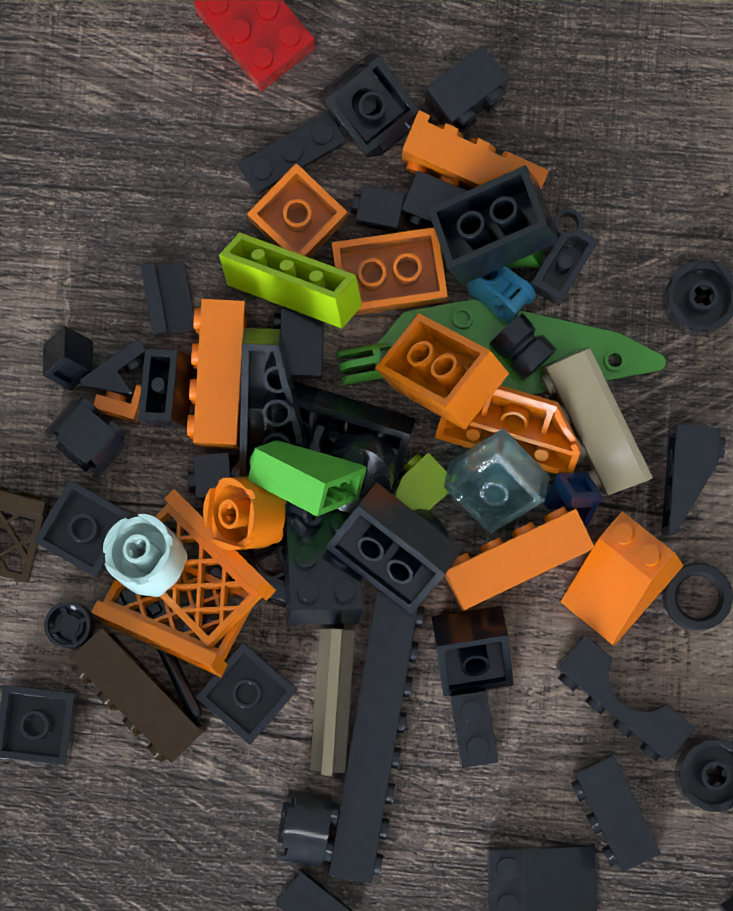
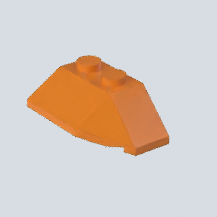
[435,385,581,474]

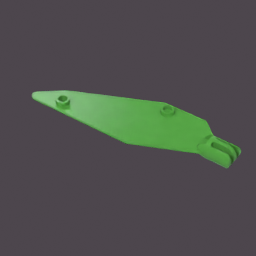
[336,299,666,395]

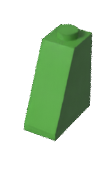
[248,440,367,516]

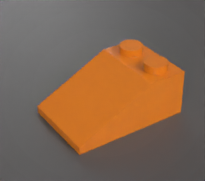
[560,511,683,646]

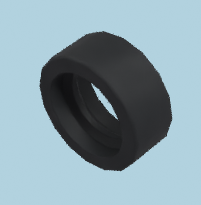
[663,563,733,631]

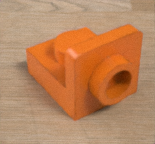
[93,384,141,423]

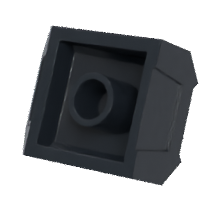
[318,53,420,157]

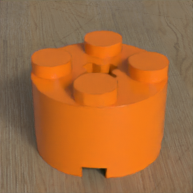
[203,476,287,551]

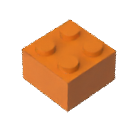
[247,163,348,258]

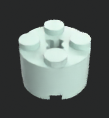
[103,514,187,597]

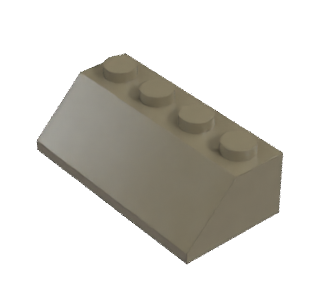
[540,348,653,495]

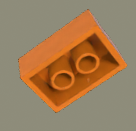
[332,227,448,316]
[375,313,509,430]

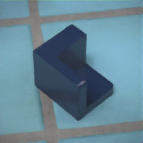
[544,472,603,526]

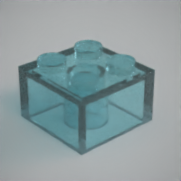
[444,428,549,534]

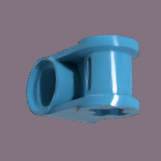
[467,266,536,323]

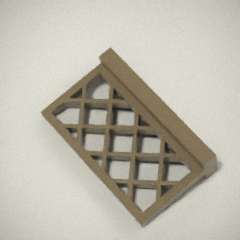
[310,628,355,776]

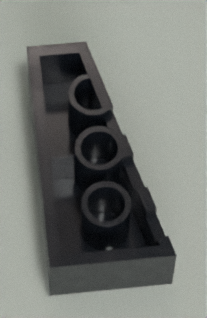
[239,328,309,477]

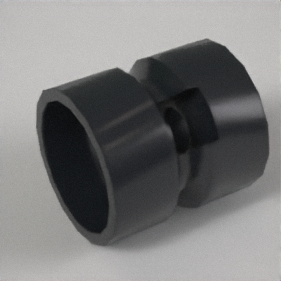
[489,313,557,381]
[44,602,96,649]

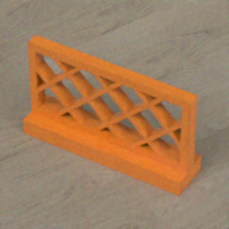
[155,489,276,648]
[91,567,252,677]

